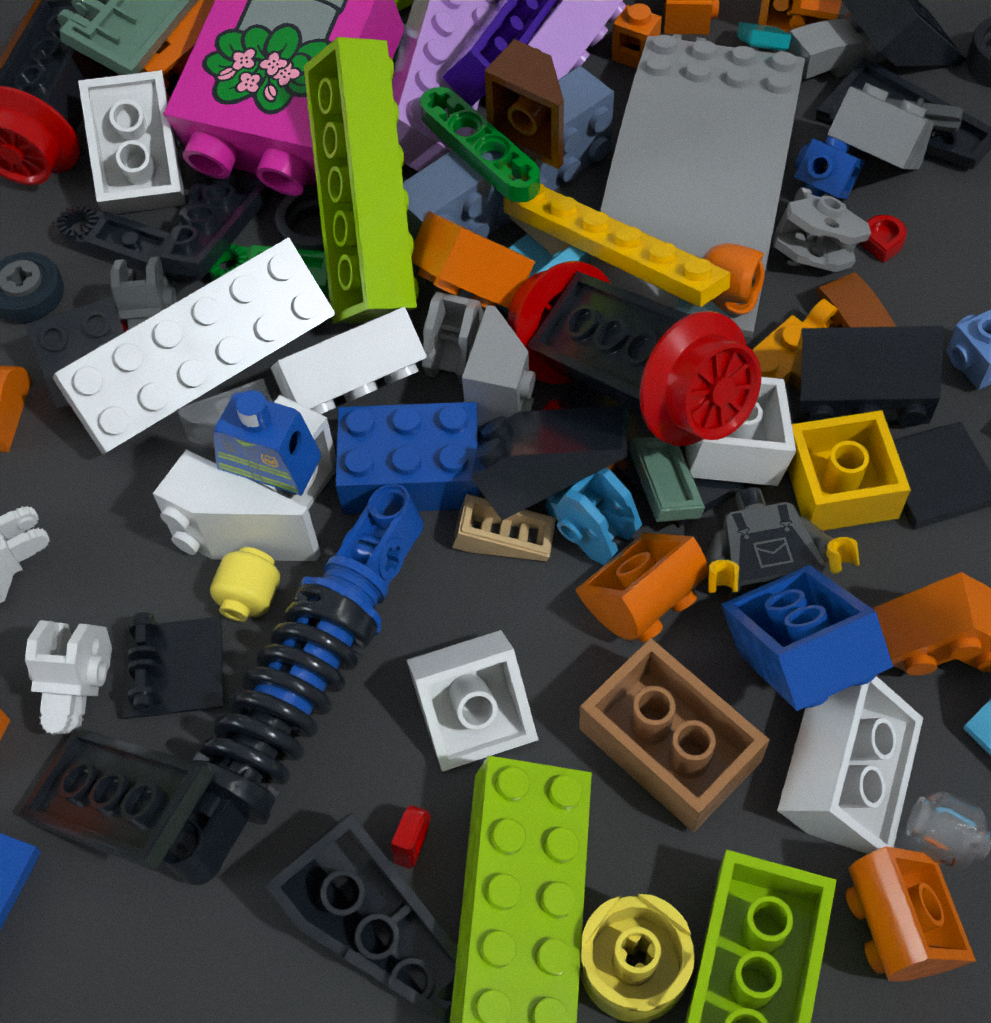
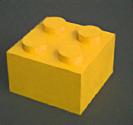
[787,410,911,531]

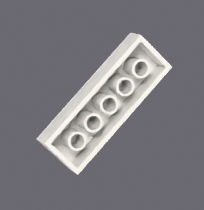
[53,237,335,455]

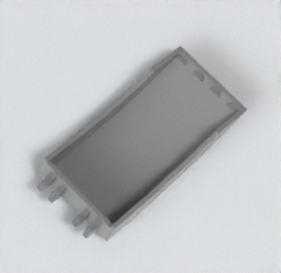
[590,34,805,338]

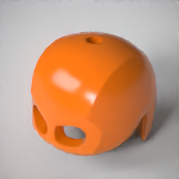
[702,243,765,315]

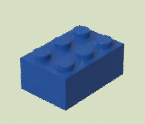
[336,402,480,514]
[721,565,893,711]

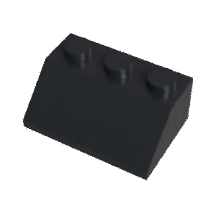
[789,326,944,427]

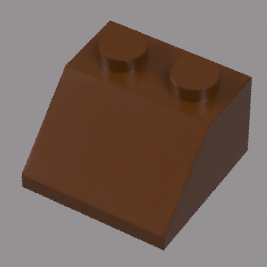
[484,39,564,169]

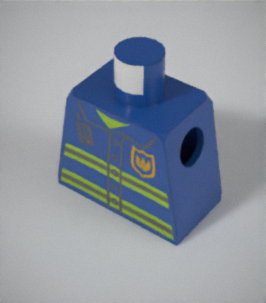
[213,390,322,496]

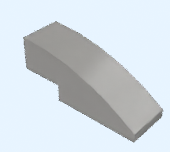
[786,18,887,79]

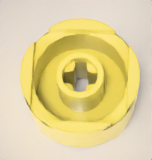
[580,894,694,1023]

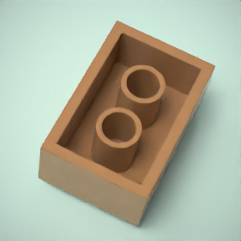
[579,638,770,833]

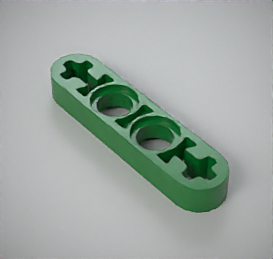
[420,87,540,203]

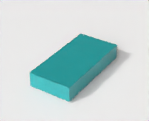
[737,22,791,51]

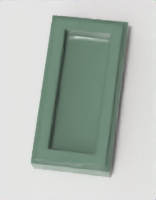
[629,437,705,522]

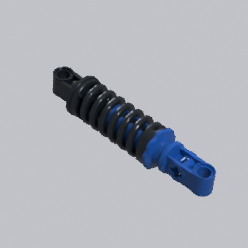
[162,484,424,885]

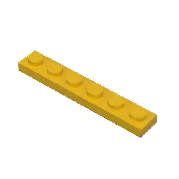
[503,183,731,307]

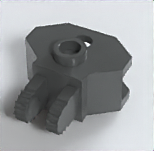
[110,257,177,330]

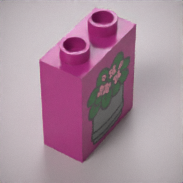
[163,0,405,196]

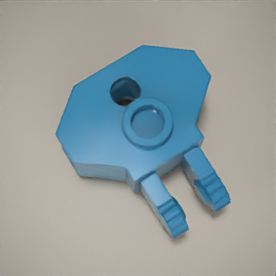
[545,468,642,565]

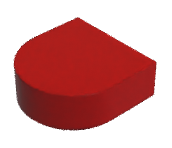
[859,215,907,263]
[391,805,431,869]

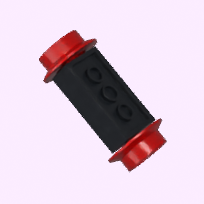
[0,0,109,185]
[508,261,761,446]

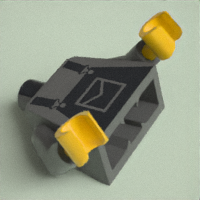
[705,487,860,601]

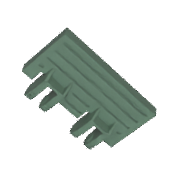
[57,0,199,75]

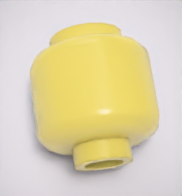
[210,547,280,622]

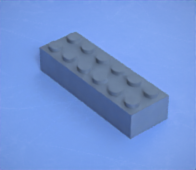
[403,66,614,269]

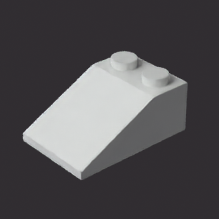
[78,70,186,214]
[153,450,321,561]

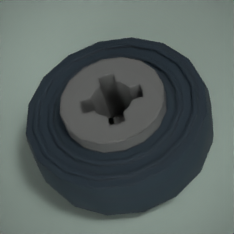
[0,252,64,323]

